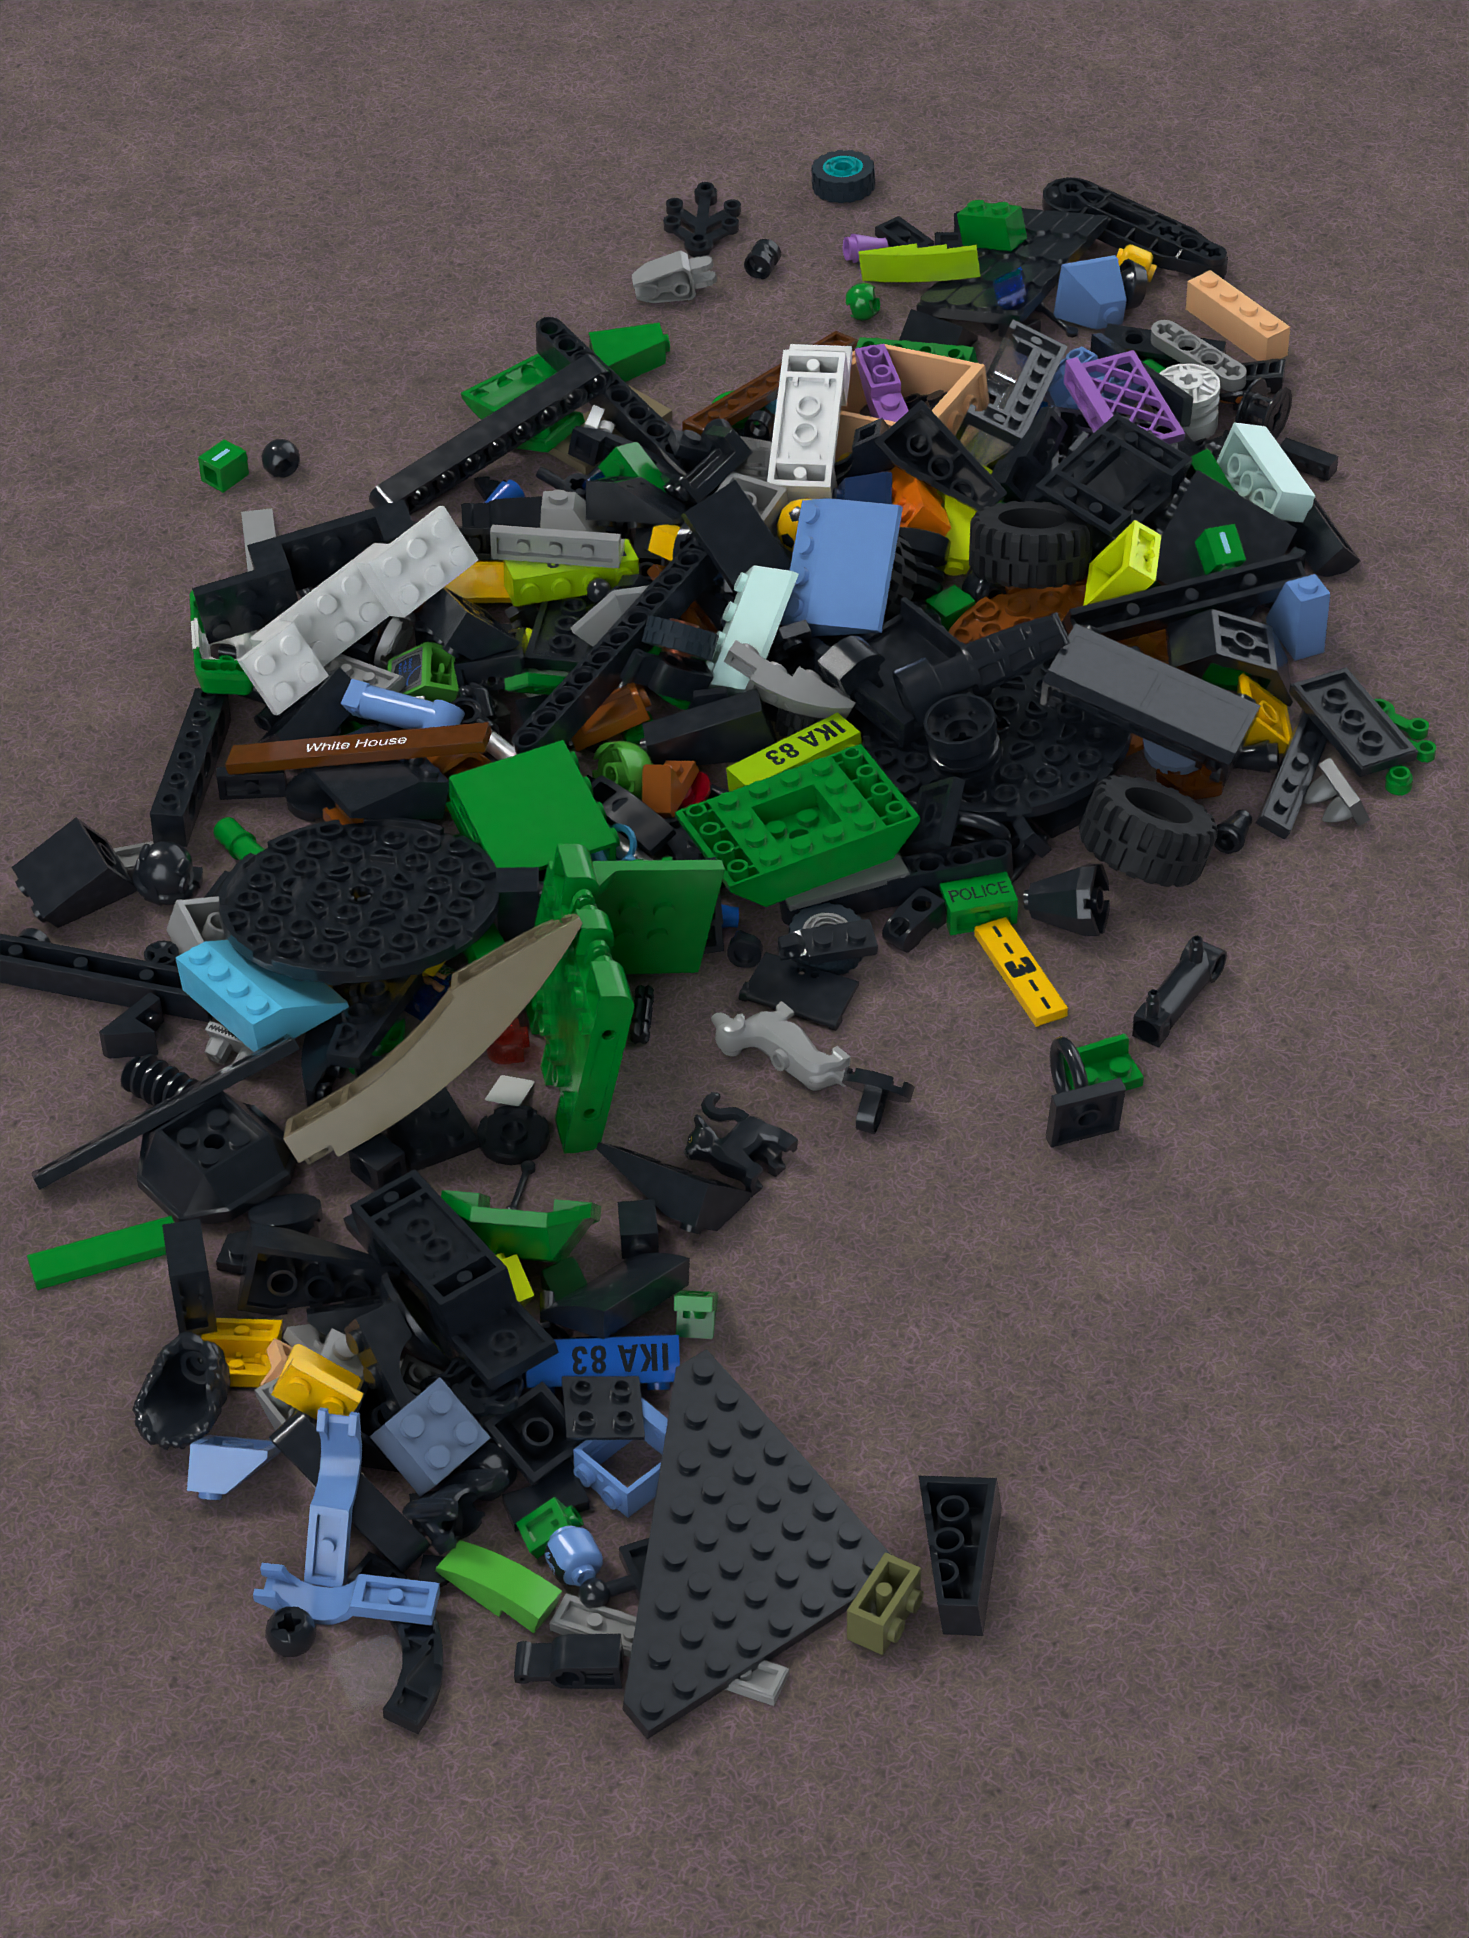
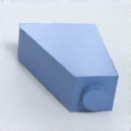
[1266,574,1330,661]

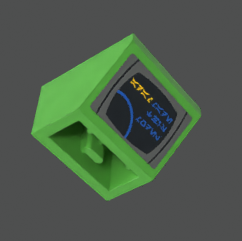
[387,642,458,702]

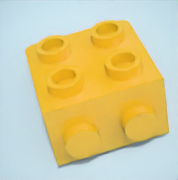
[271,1344,364,1420]

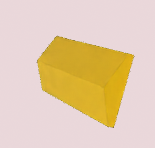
[445,560,512,603]

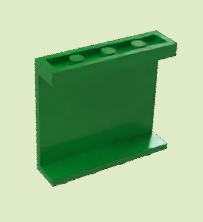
[449,740,620,871]

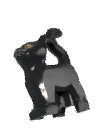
[684,1092,798,1198]

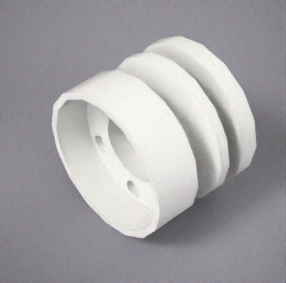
[1154,364,1221,441]

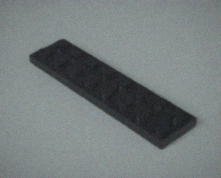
[524,523,631,673]

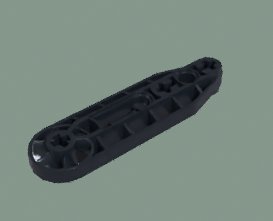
[1042,177,1228,279]

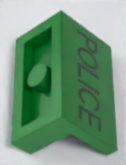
[940,871,1018,936]

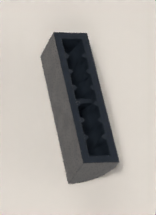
[1287,498,1361,577]

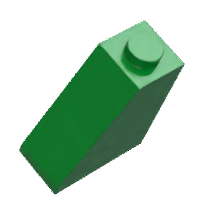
[588,323,670,382]

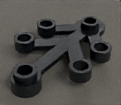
[663,182,741,258]

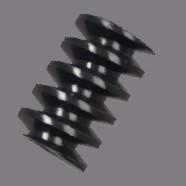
[120,1053,199,1106]

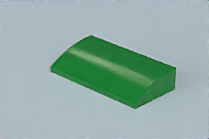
[461,353,557,420]

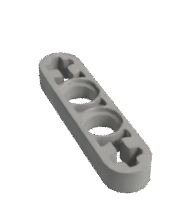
[1151,320,1247,392]

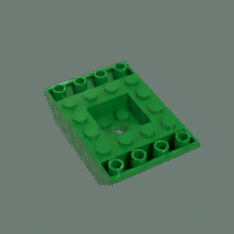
[675,744,920,907]

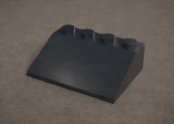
[303,723,449,819]

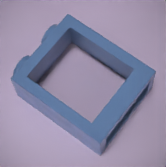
[573,1398,668,1518]

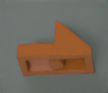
[642,760,699,818]

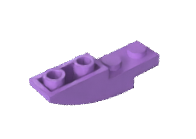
[855,344,909,422]

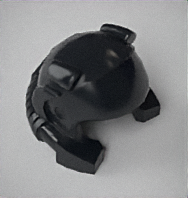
[133,841,203,906]

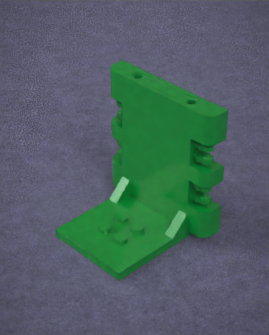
[525,844,725,1154]

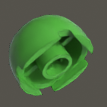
[592,741,653,801]

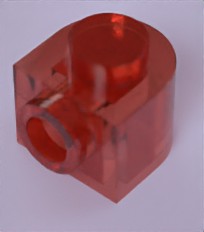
[486,1018,530,1064]

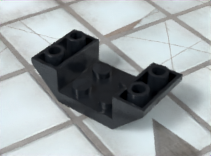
[1165,609,1293,707]

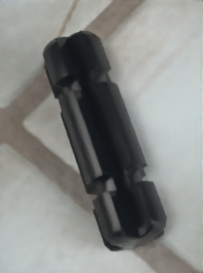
[630,985,654,1044]

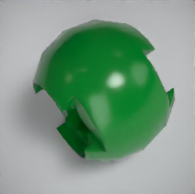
[846,283,880,320]

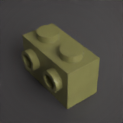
[847,1552,924,1655]

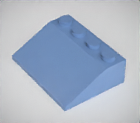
[780,498,903,637]

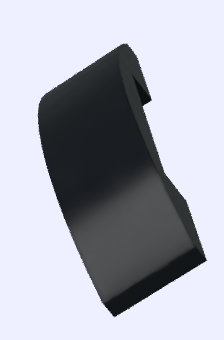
[568,426,679,475]

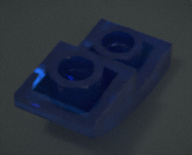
[993,267,1029,308]

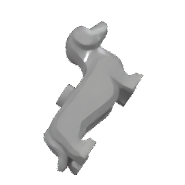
[711,1001,851,1091]

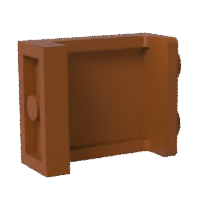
[571,683,651,752]

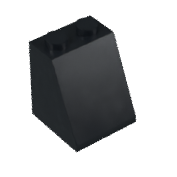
[12,817,137,928]

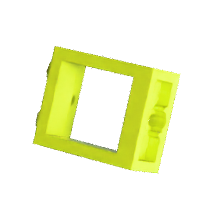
[1083,520,1161,606]

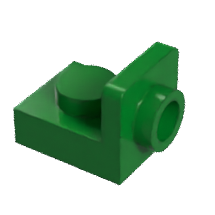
[516,1497,584,1559]

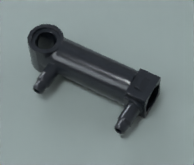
[1132,935,1227,1048]

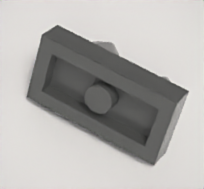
[1302,758,1370,826]

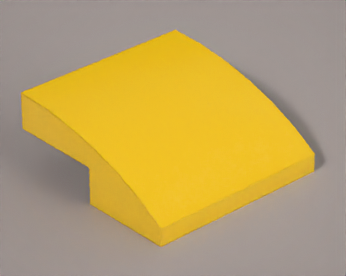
[201,1318,283,1388]

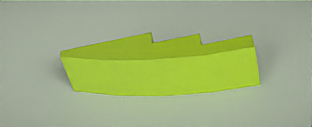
[858,243,980,282]

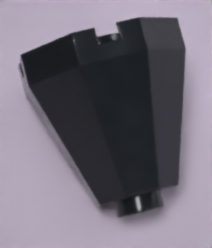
[1023,863,1110,936]

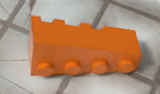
[889,466,951,537]

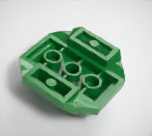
[441,1190,601,1263]

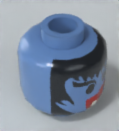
[544,1526,603,1586]

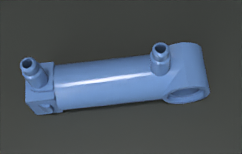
[341,679,465,729]

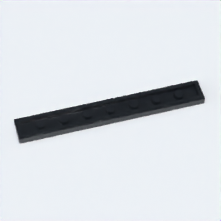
[31,1034,300,1190]

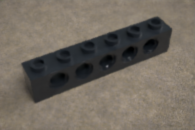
[150,688,231,847]

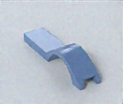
[304,1407,362,1587]
[253,1563,440,1625]

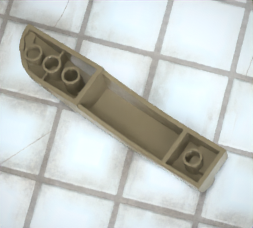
[283,914,583,1165]

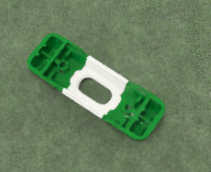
[189,590,257,695]

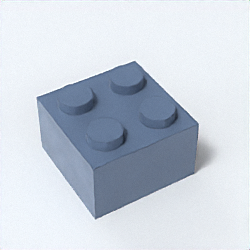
[370,1377,491,1497]

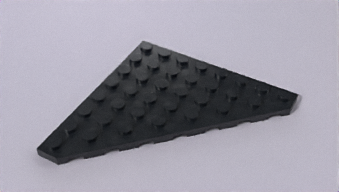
[622,1349,891,1739]

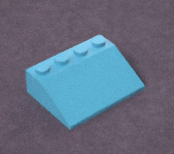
[175,940,349,1052]

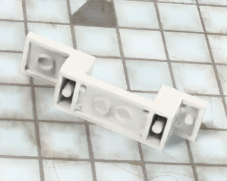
[767,344,853,561]
[237,506,478,715]

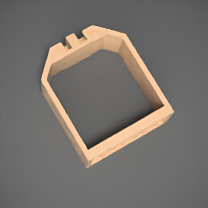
[835,344,990,473]

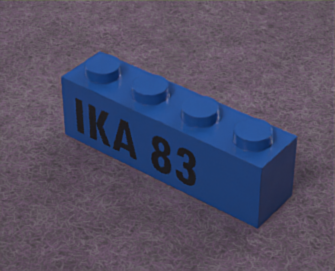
[522,1335,680,1394]

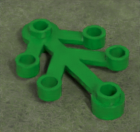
[1374,699,1436,795]

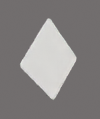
[485,1075,535,1106]

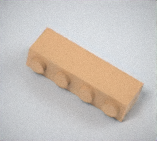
[1186,270,1290,361]

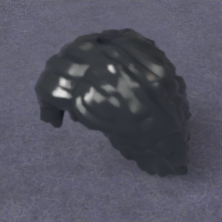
[132,1332,231,1450]

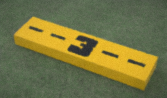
[974,917,1068,1027]

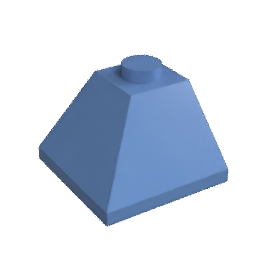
[1054,255,1127,330]
[187,1435,281,1500]

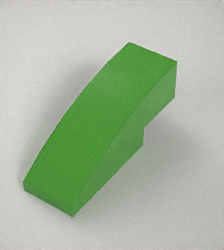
[435,1540,562,1633]

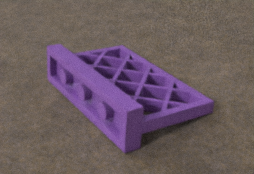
[1064,350,1185,444]

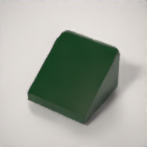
[541,1256,587,1302]

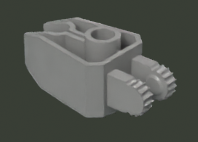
[632,251,717,303]

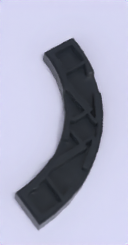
[347,1551,444,1734]

